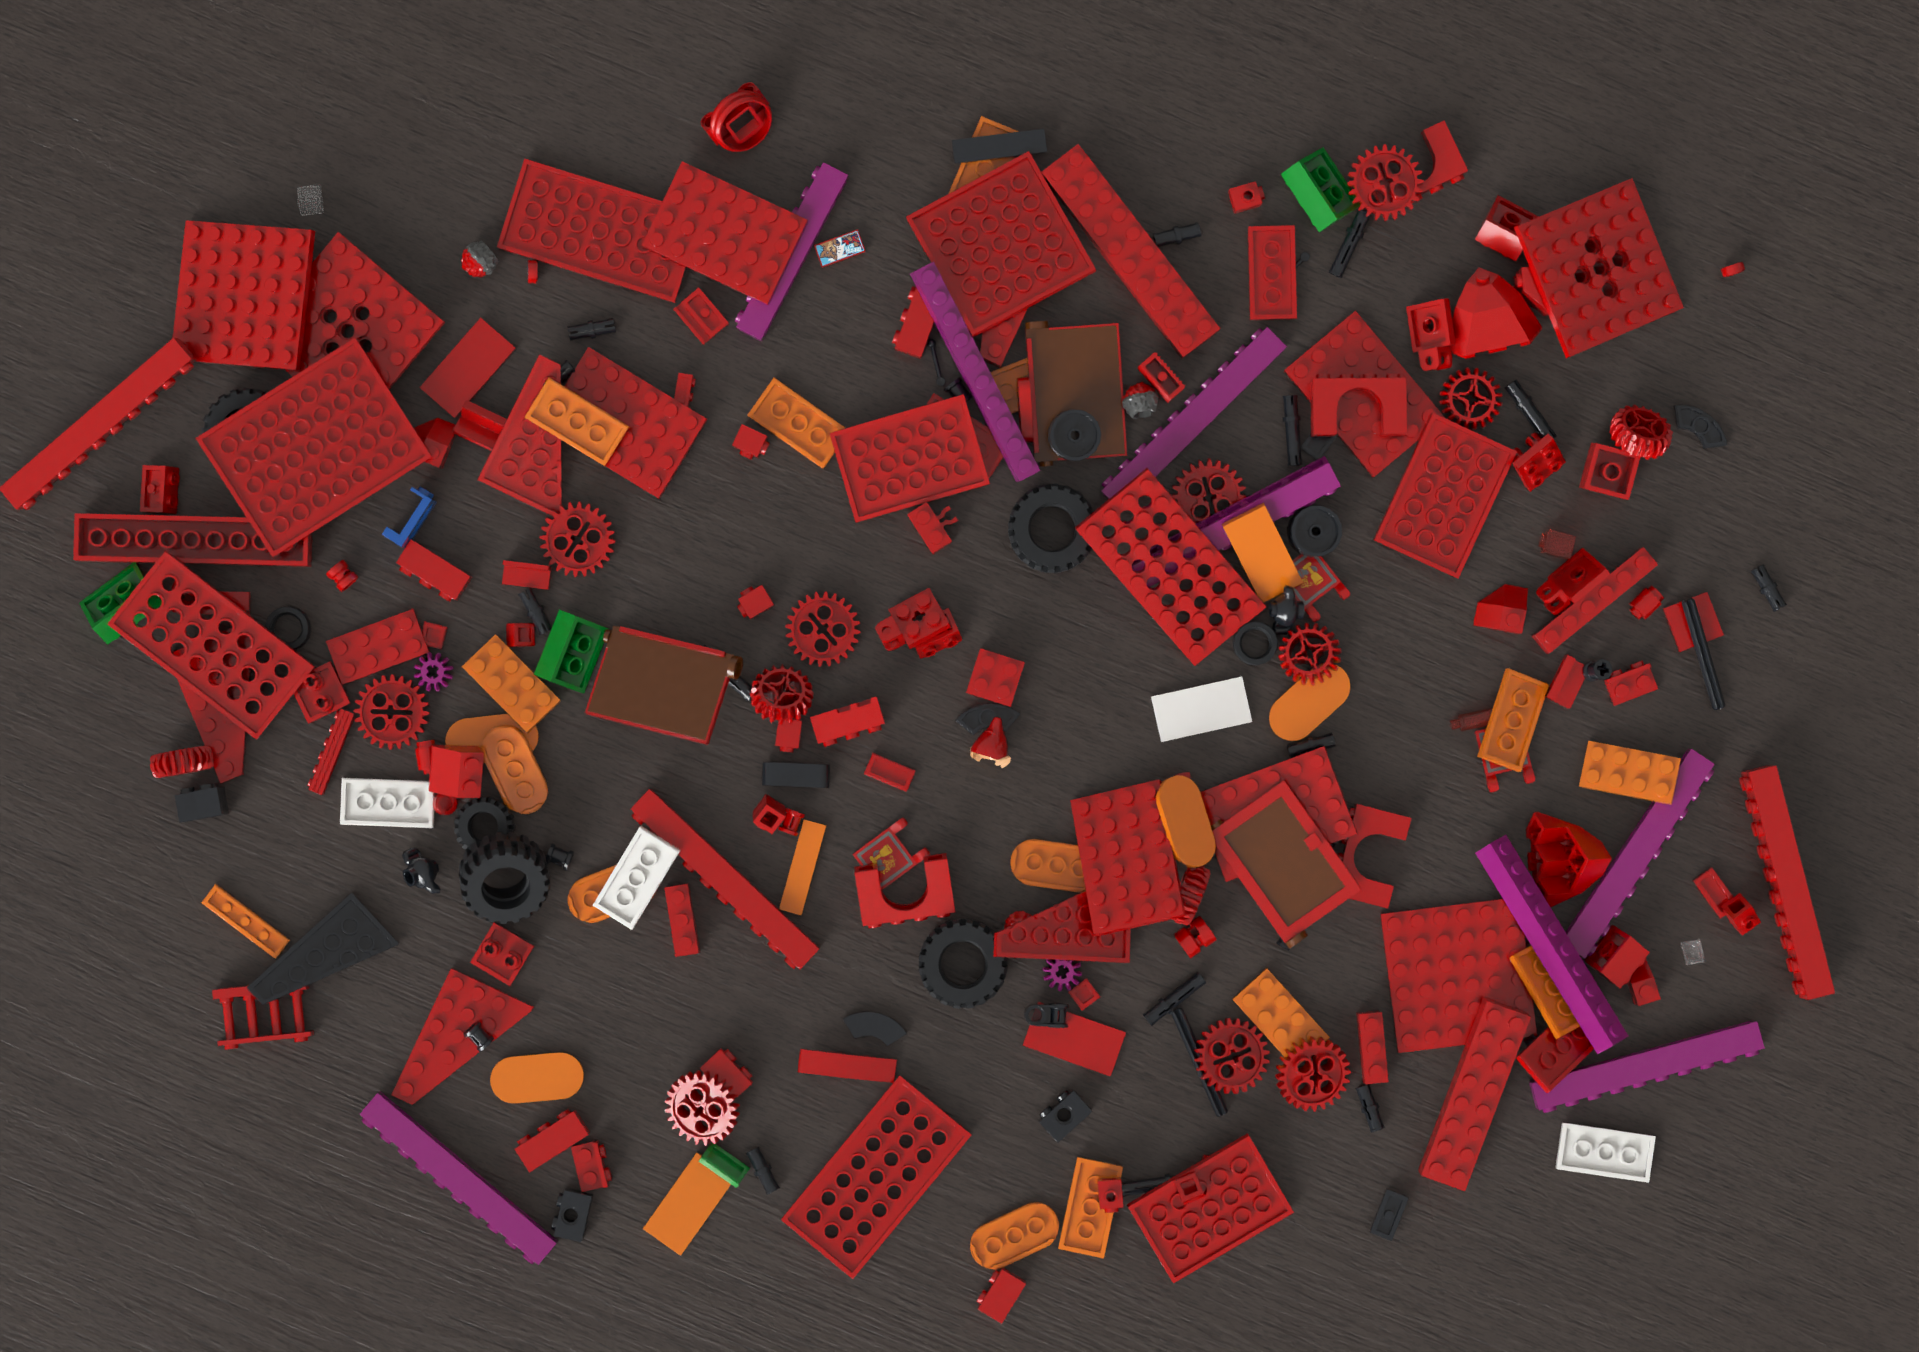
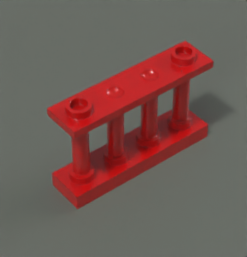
[212,985,314,1050]

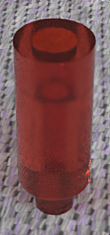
[1450,707,1493,732]

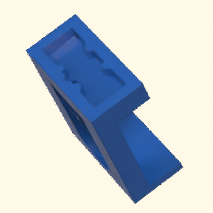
[382,486,437,548]

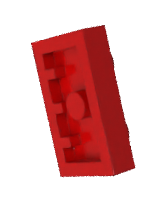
[140,465,180,514]
[915,608,963,659]
[1604,660,1658,706]
[571,1140,612,1192]

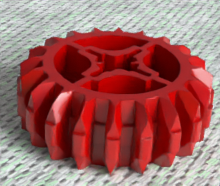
[1439,367,1503,430]
[1609,405,1673,460]
[1278,623,1342,686]
[750,664,813,725]
[150,745,214,778]
[1172,866,1210,926]

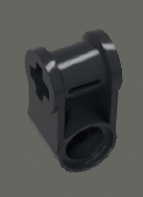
[1024,1003,1069,1028]

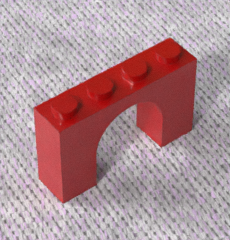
[1358,120,1468,203]
[1311,374,1407,436]
[1338,804,1411,909]
[854,853,955,928]

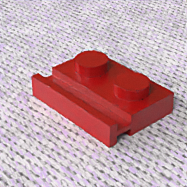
[673,288,729,345]

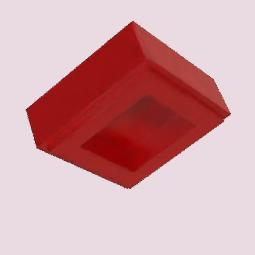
[422,621,448,649]
[1068,978,1101,1011]

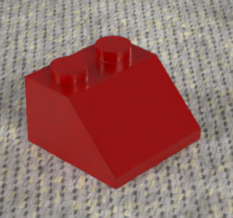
[1475,195,1539,261]
[1513,267,1549,316]
[428,745,484,798]
[1585,925,1650,988]

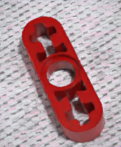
[1017,377,1033,443]

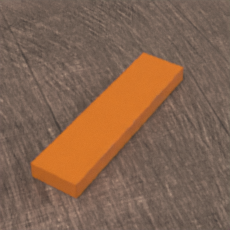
[779,819,827,915]
[201,884,290,959]

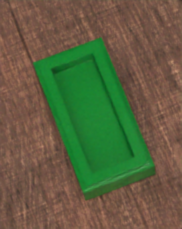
[698,1142,750,1188]

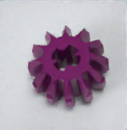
[414,652,454,691]
[1042,959,1082,991]

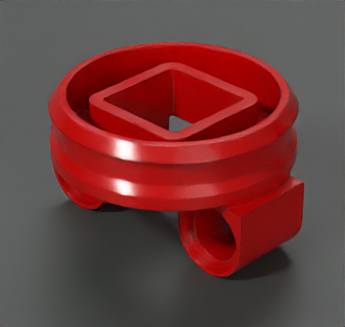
[701,82,772,152]

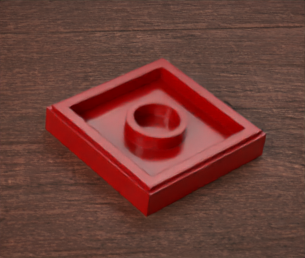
[1663,592,1724,652]

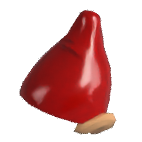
[970,717,1011,768]

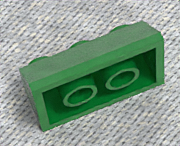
[1281,147,1361,232]
[79,563,162,645]
[534,609,608,694]

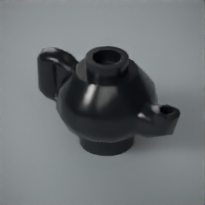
[1269,585,1305,635]
[402,847,441,894]

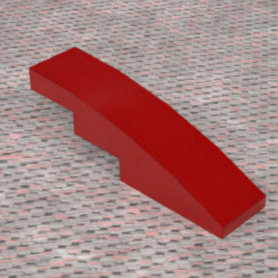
[797,1049,897,1083]

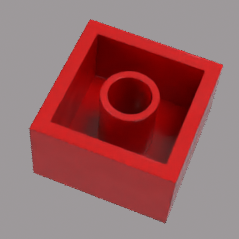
[1579,443,1640,500]
[966,648,1025,707]

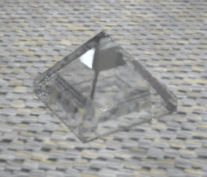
[1681,939,1706,965]

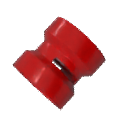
[326,560,359,592]

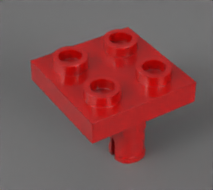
[1512,433,1566,492]
[294,661,351,724]
[470,922,534,986]

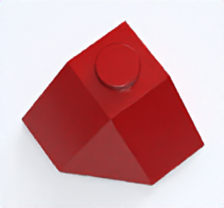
[414,417,456,469]
[1473,584,1528,634]

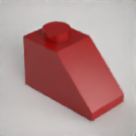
[1628,961,1661,1006]

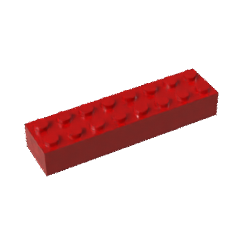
[1418,997,1531,1191]

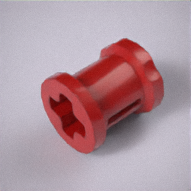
[778,808,805,836]

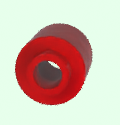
[1629,585,1664,620]
[415,740,435,775]

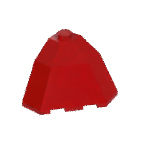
[1447,268,1542,359]
[1526,812,1612,908]

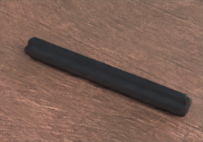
[1682,598,1725,710]
[1171,1008,1228,1117]

